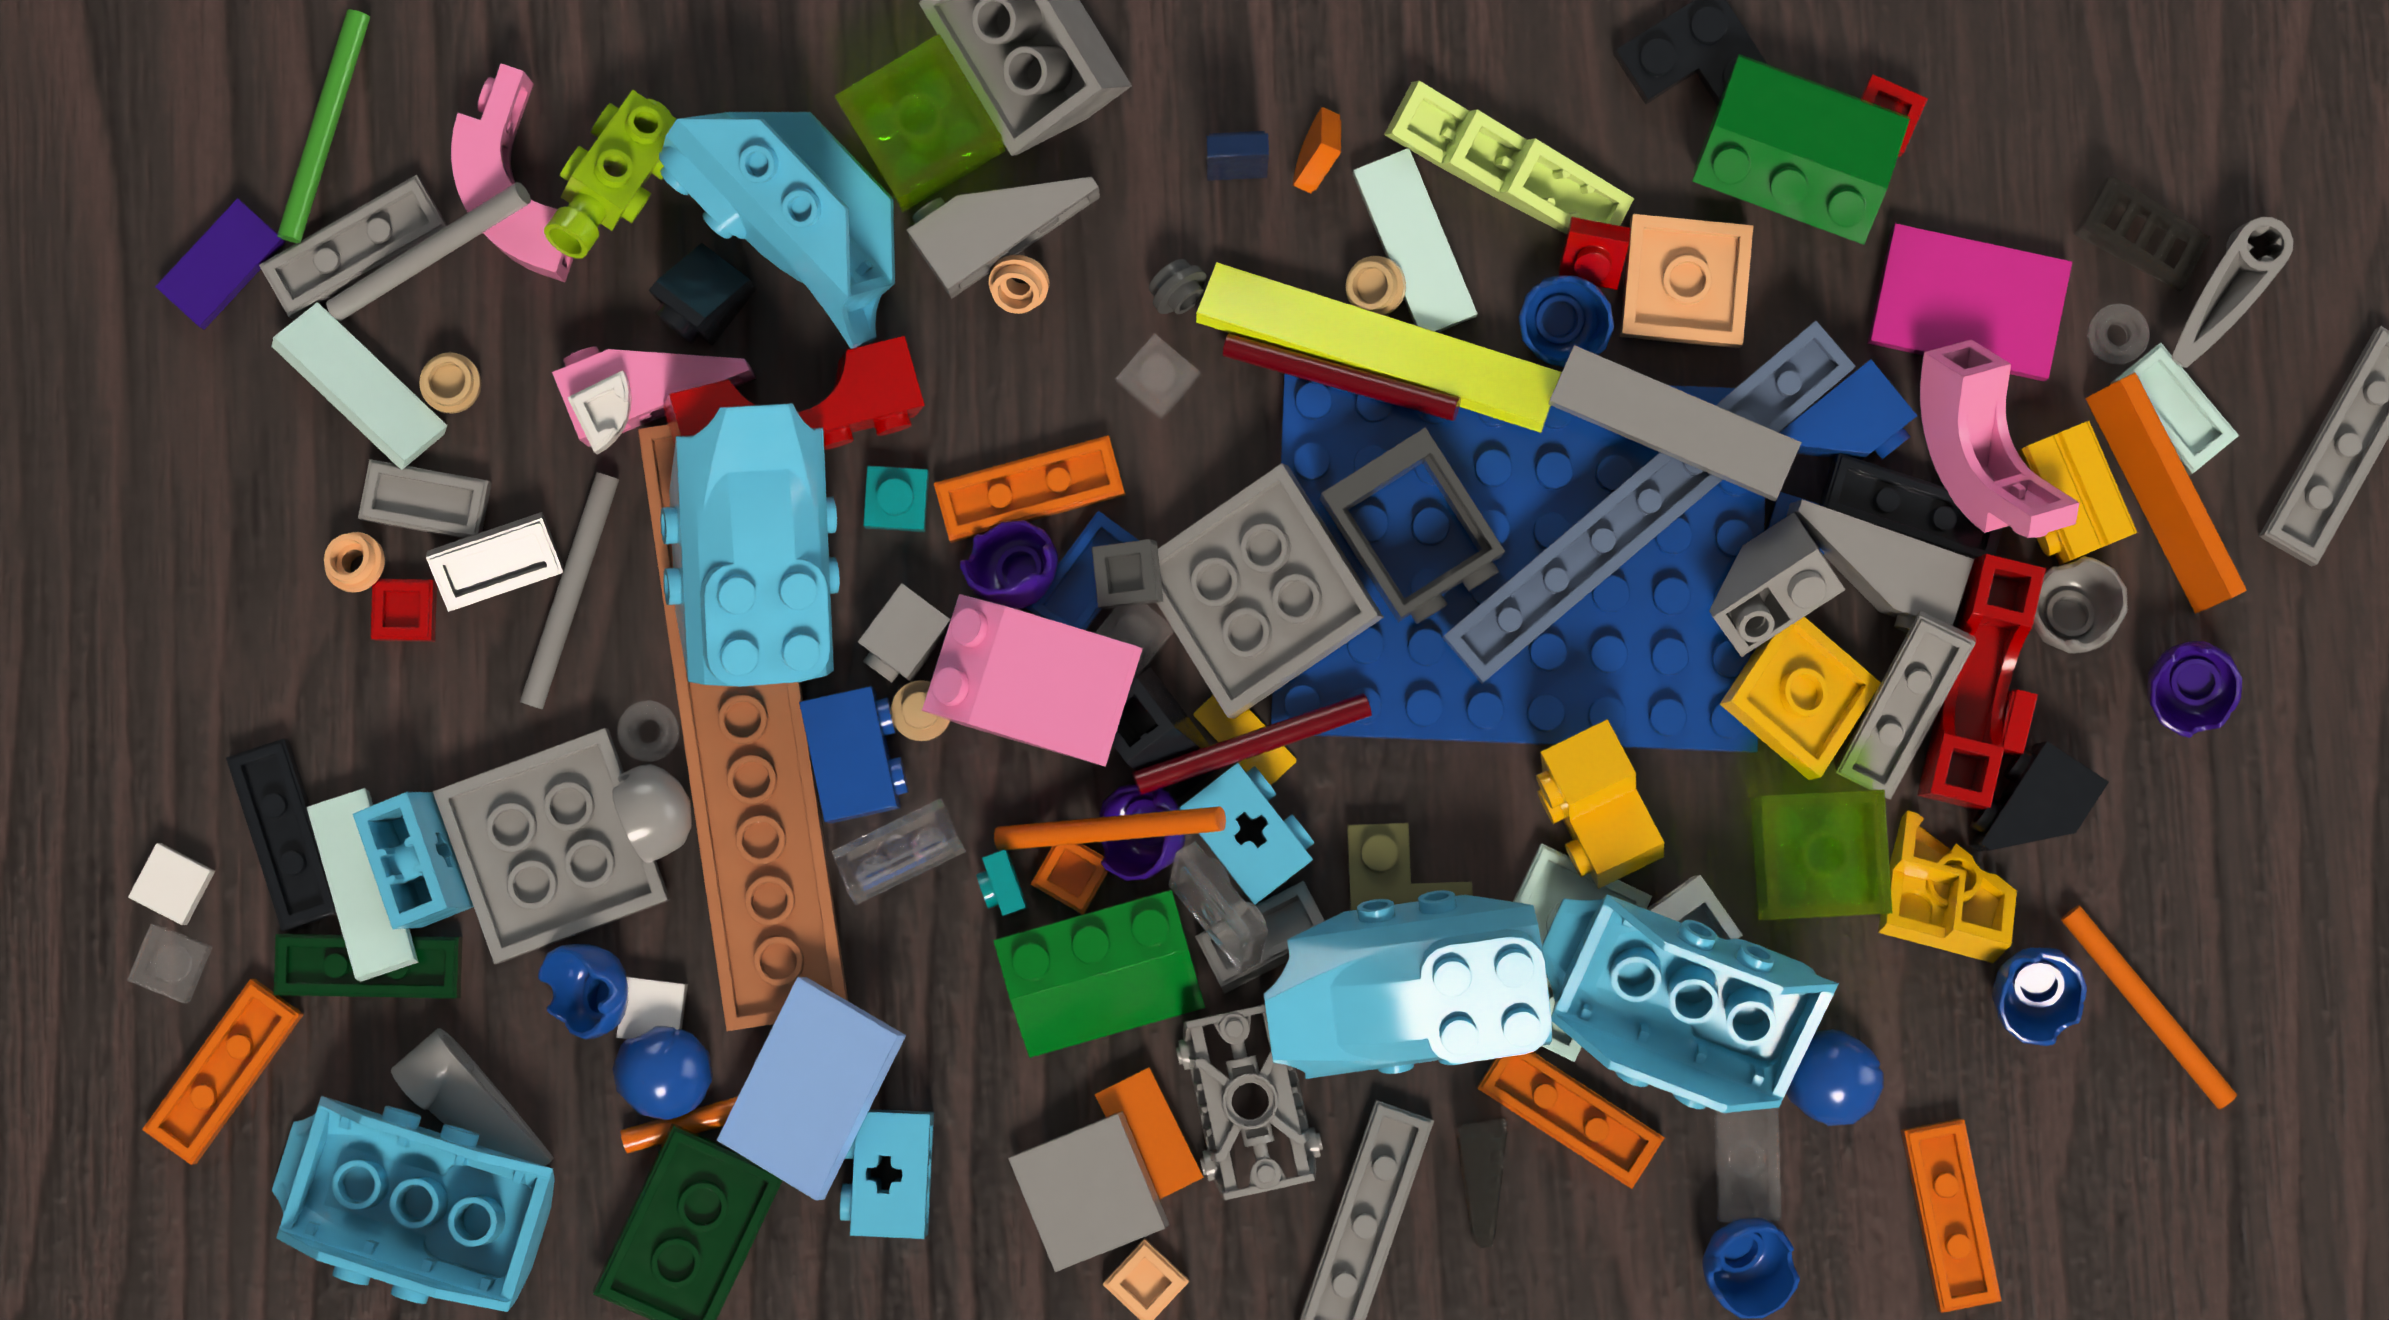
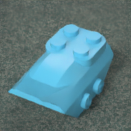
[659,112,895,349]
[660,403,840,687]
[1264,890,1552,1079]
[1542,894,1839,1113]
[272,1096,555,1312]

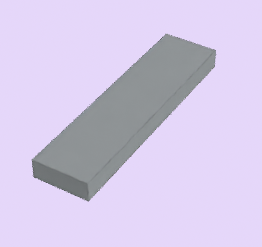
[2259,326,2389,567]
[1549,345,1802,501]
[1299,1099,1434,1320]

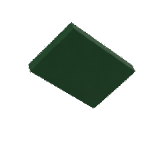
[592,1123,783,1320]

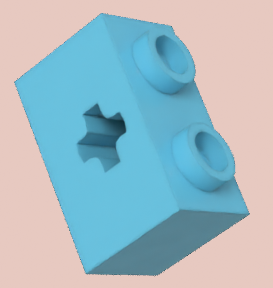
[1180,763,1314,905]
[353,792,474,930]
[840,1109,934,1239]

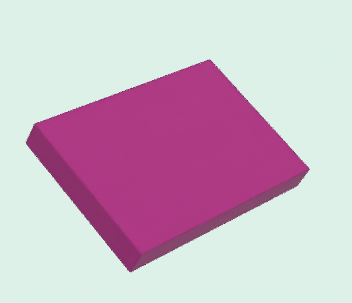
[1867,223,2072,382]

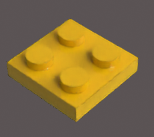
[1720,617,1881,780]

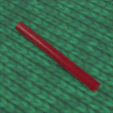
[1222,333,1461,421]
[1133,693,1372,795]

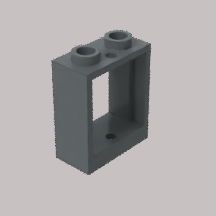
[1319,427,1505,624]

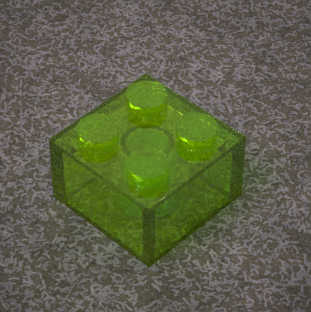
[835,34,1005,213]
[1751,789,1892,920]

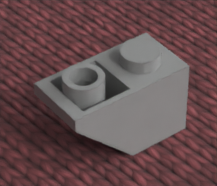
[1709,512,1845,657]

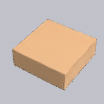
[1102,1238,1189,1320]

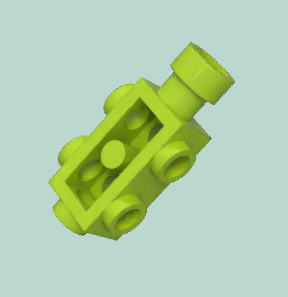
[544,90,676,259]

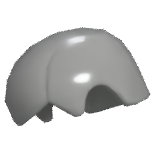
[2033,556,2128,654]
[612,764,692,863]

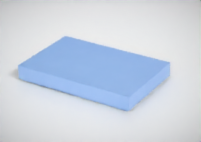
[717,977,906,1200]

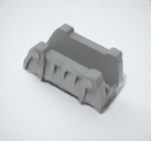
[1176,1004,1323,1200]

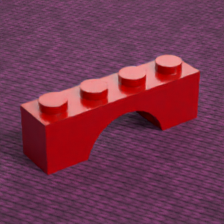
[663,336,925,450]
[1917,554,2046,810]

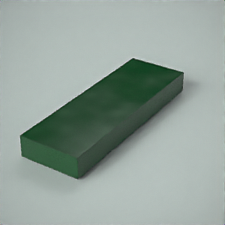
[274,934,463,998]

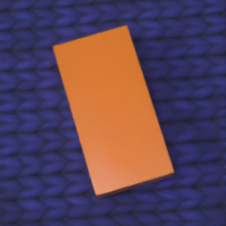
[1095,1067,1204,1200]

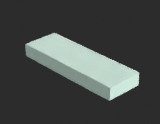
[1353,148,1478,332]
[271,302,447,470]
[307,788,419,982]

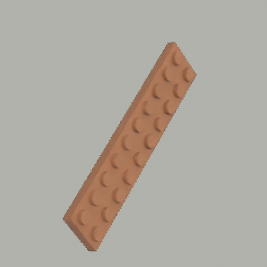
[638,424,848,1031]

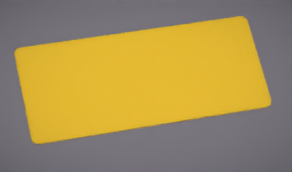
[1193,695,1297,785]

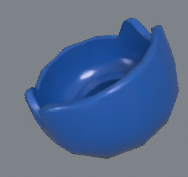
[1518,275,1614,367]
[538,944,628,1039]
[1992,947,2087,1046]
[612,1026,713,1120]
[1786,1029,1884,1126]
[1702,1217,1800,1319]

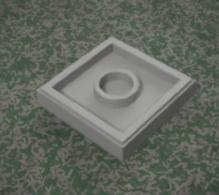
[1008,1111,1170,1272]

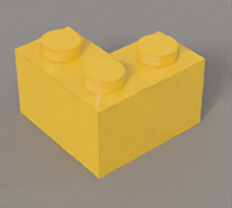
[1536,719,1664,889]

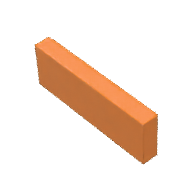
[934,435,1125,543]
[142,979,304,1165]
[1476,1052,1665,1189]
[1901,1118,2002,1313]

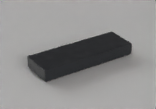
[1819,453,2003,559]
[226,738,337,931]

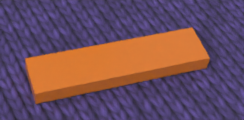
[2085,373,2247,614]

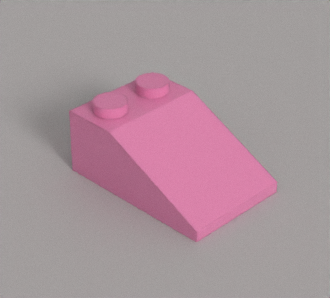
[922,594,1143,767]

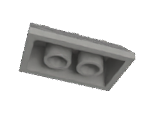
[919,0,1132,156]

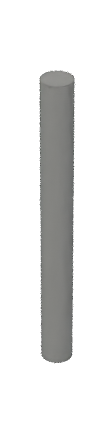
[326,182,531,321]
[520,472,619,710]

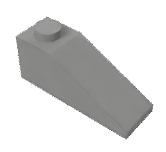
[907,177,1100,299]
[1787,499,1974,633]

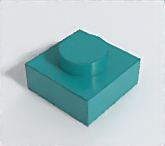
[863,466,929,532]
[976,850,1028,916]

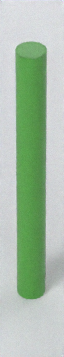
[277,9,370,243]

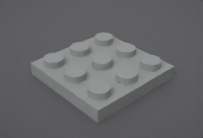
[1156,463,1384,719]
[433,728,670,964]

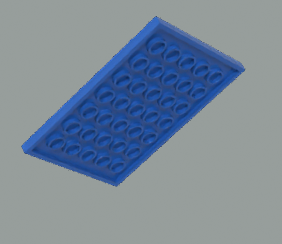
[1271,374,1765,753]

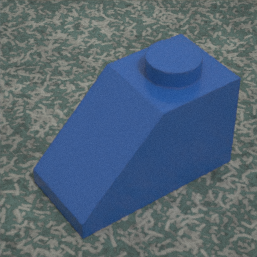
[1779,359,1917,460]

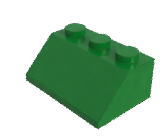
[1692,54,1910,245]
[993,890,1205,1058]

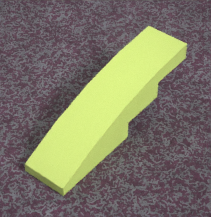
[1384,81,1634,234]

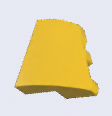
[1878,810,2017,963]

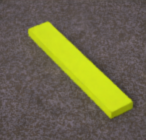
[1196,262,1562,433]

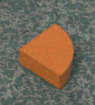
[1293,107,1341,194]

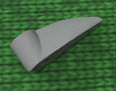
[2171,217,2293,368]
[391,1028,554,1166]

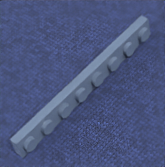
[1442,321,1856,684]

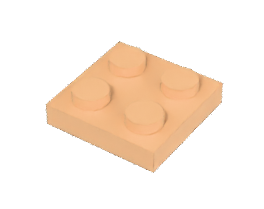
[1620,214,1753,348]

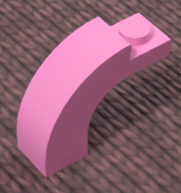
[451,64,574,282]
[1920,339,2079,538]

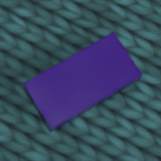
[155,198,286,330]

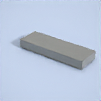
[259,175,447,320]
[1836,610,1976,800]

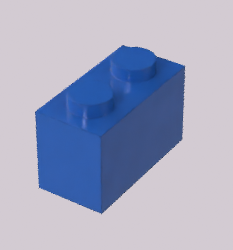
[799,686,909,824]

